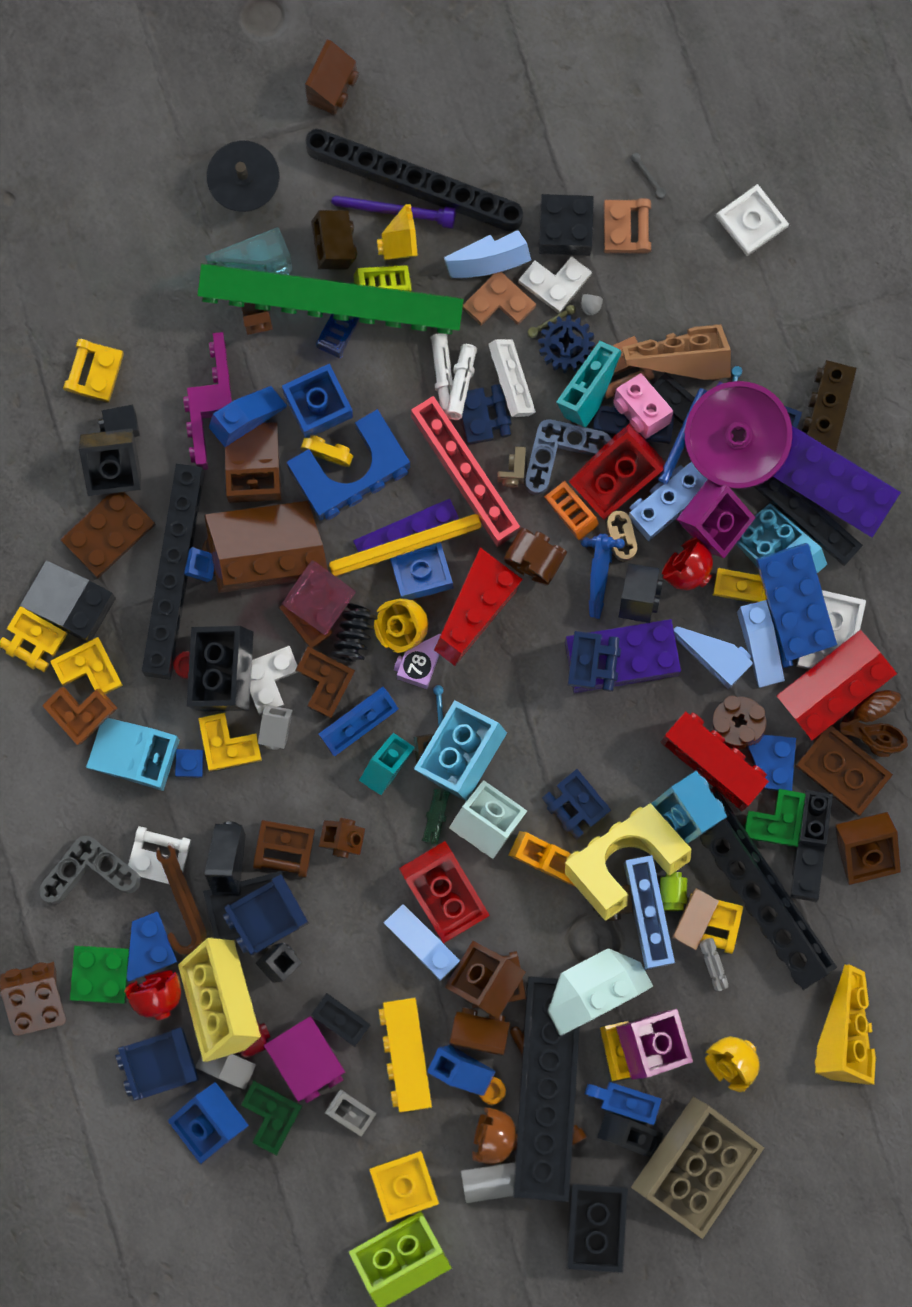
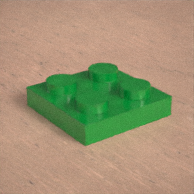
[70,945,129,1004]

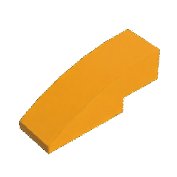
[508,831,577,888]

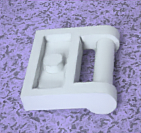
[128,826,191,885]

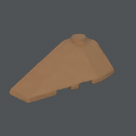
[622,325,731,381]

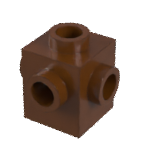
[319,818,365,858]

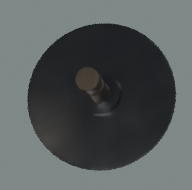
[206,140,280,212]

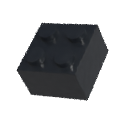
[539,194,594,256]
[79,428,141,496]

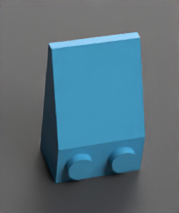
[651,771,727,844]

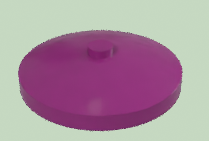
[685,381,792,489]

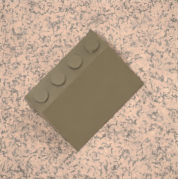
[631,1097,764,1239]

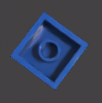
[282,363,353,438]

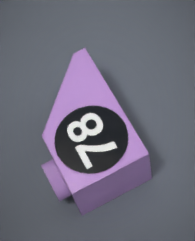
[394,634,441,689]

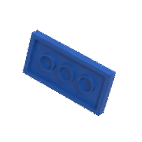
[756,543,837,661]

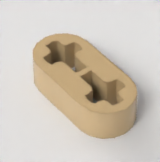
[606,511,637,562]

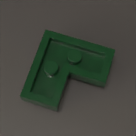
[241,1081,302,1156]

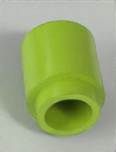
[660,872,687,911]

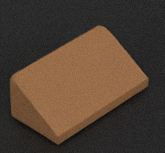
[671,888,719,950]

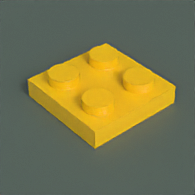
[369,1151,439,1222]

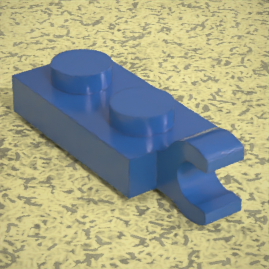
[585,1082,662,1125]

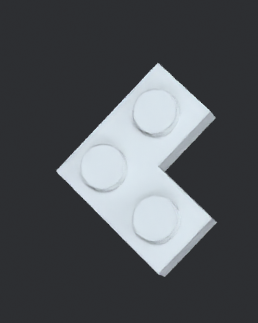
[519,256,592,314]
[250,646,298,715]

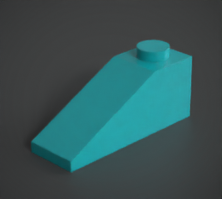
[556,341,622,428]

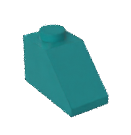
[359,733,415,795]

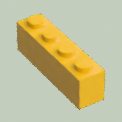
[379,998,432,1112]

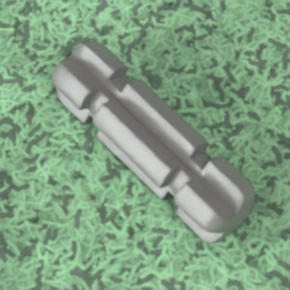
[700,938,728,991]

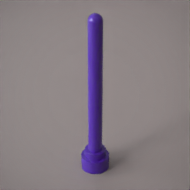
[332,196,456,229]

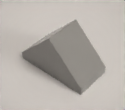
[195,1054,256,1090]
[325,1090,377,1137]

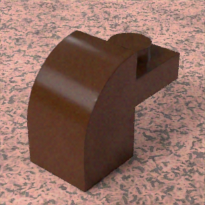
[241,302,273,335]

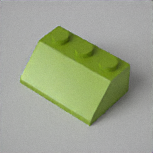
[349,1211,452,1307]

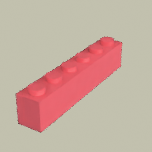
[411,396,520,547]

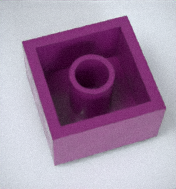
[676,480,756,558]
[616,1009,693,1080]

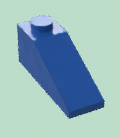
[209,386,287,447]

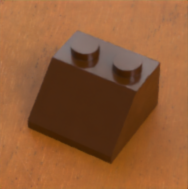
[305,39,359,115]
[836,812,901,885]
[445,941,526,1019]
[449,1008,510,1056]

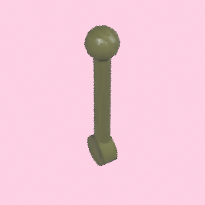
[528,305,576,338]

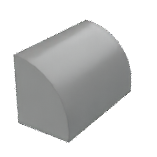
[461,1162,515,1204]

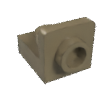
[497,447,526,487]

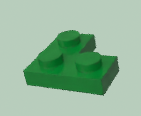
[745,789,806,847]

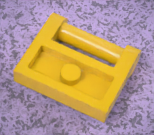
[63,339,124,403]
[688,894,744,954]

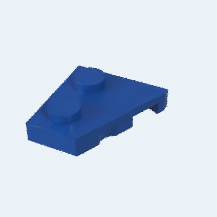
[127,911,178,982]

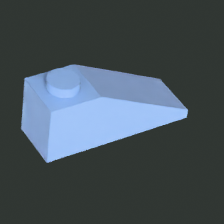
[737,600,785,688]
[674,626,753,689]
[384,904,460,981]

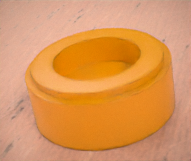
[479,1077,506,1105]

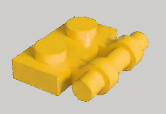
[0,606,67,672]

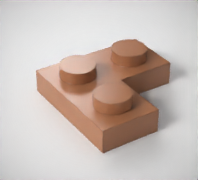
[462,272,536,326]

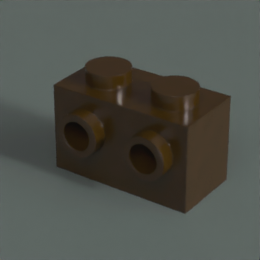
[311,210,357,269]

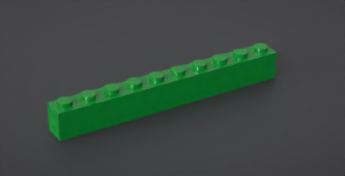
[197,263,464,335]

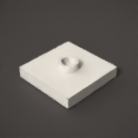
[716,184,789,256]

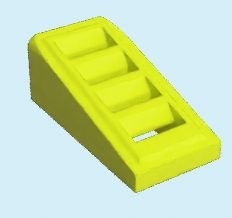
[354,265,412,291]

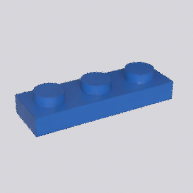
[319,687,399,757]

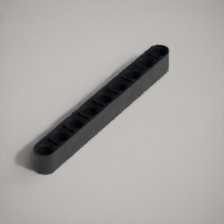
[306,129,523,232]

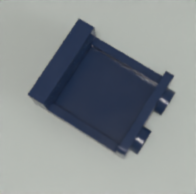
[223,874,309,956]
[116,1027,199,1101]

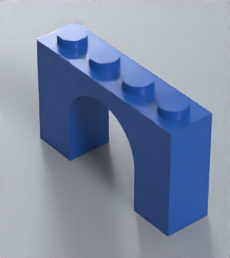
[287,409,410,521]

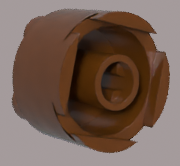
[503,527,567,586]

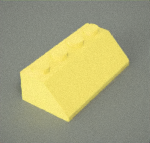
[178,938,261,1062]

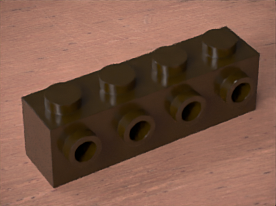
[802,360,857,452]

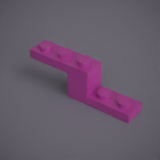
[183,332,232,470]

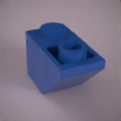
[427,1045,496,1096]

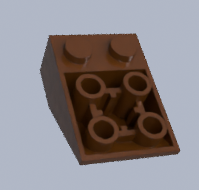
[225,422,281,503]

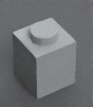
[258,705,293,750]

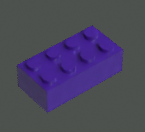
[564,619,681,693]

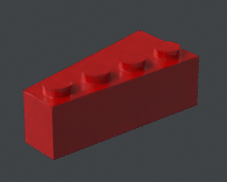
[434,547,523,666]

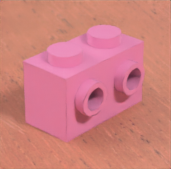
[613,373,673,440]

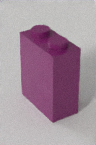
[264,1016,346,1104]

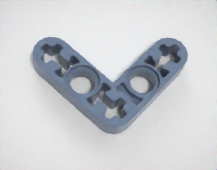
[525,419,611,495]

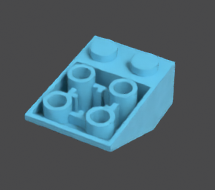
[736,503,827,573]
[86,718,180,791]

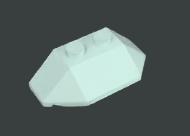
[548,948,653,1036]

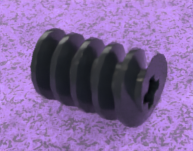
[331,603,377,662]

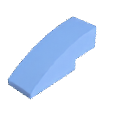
[444,230,531,278]

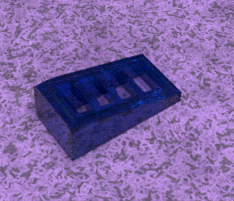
[316,314,360,358]

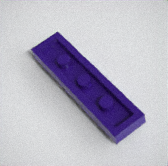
[353,498,459,552]

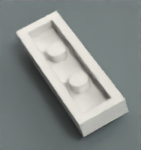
[488,339,536,417]

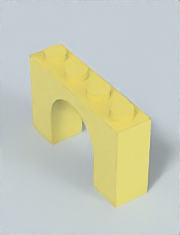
[565,803,692,921]

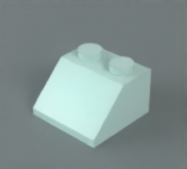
[449,780,527,859]

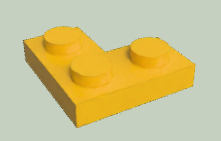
[50,637,123,694]
[198,713,262,772]

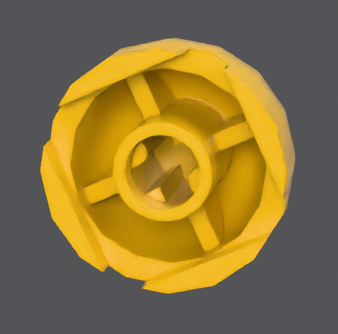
[374,598,429,653]
[705,1036,760,1092]

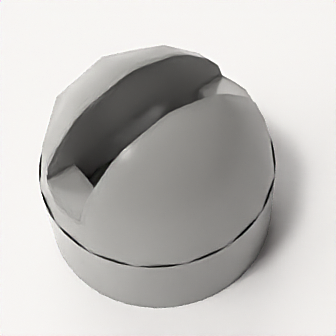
[581,294,603,315]

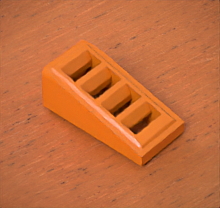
[544,481,599,540]

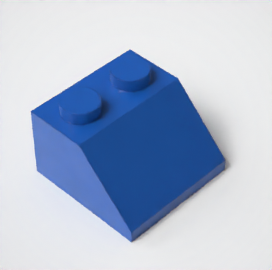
[167,1082,249,1164]

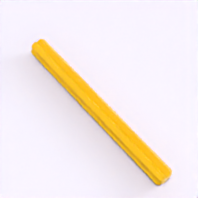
[329,514,481,577]

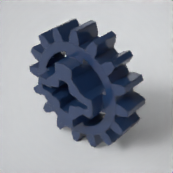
[538,315,595,373]

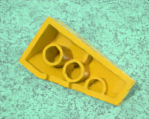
[377,204,418,260]
[815,964,876,1085]

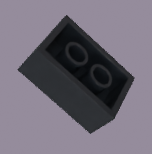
[186,626,254,711]
[566,1183,628,1273]

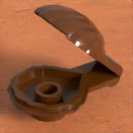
[840,690,908,757]

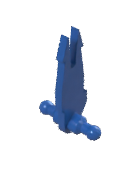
[581,534,625,619]

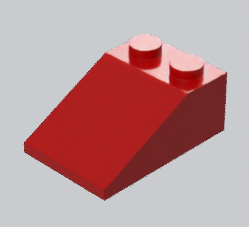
[569,423,665,520]
[399,841,490,943]

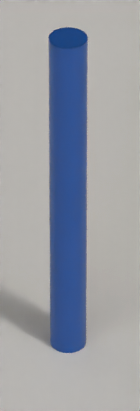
[658,388,707,484]

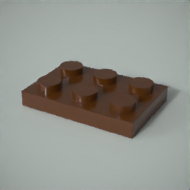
[60,492,156,579]
[796,725,893,817]

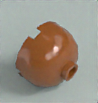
[473,1107,517,1164]

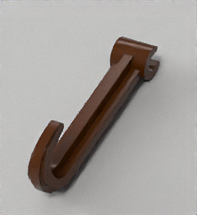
[156,843,207,955]

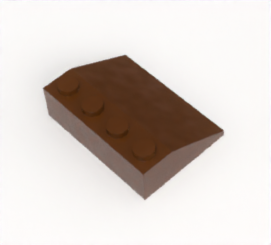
[204,501,328,593]

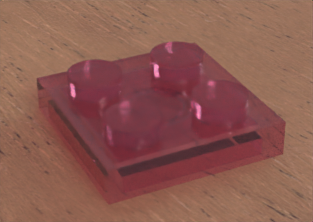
[282,560,356,635]

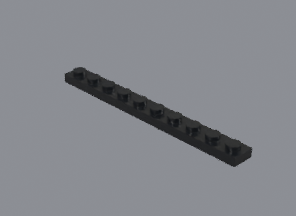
[653,372,863,566]

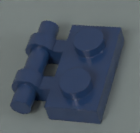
[462,384,512,445]
[568,631,621,692]
[542,769,611,839]

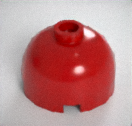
[661,537,713,591]
[125,970,182,1020]

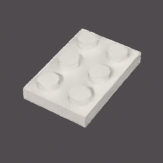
[796,590,866,669]

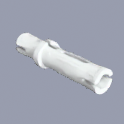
[430,333,453,413]
[445,344,477,420]

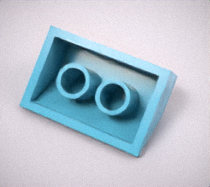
[414,700,507,801]

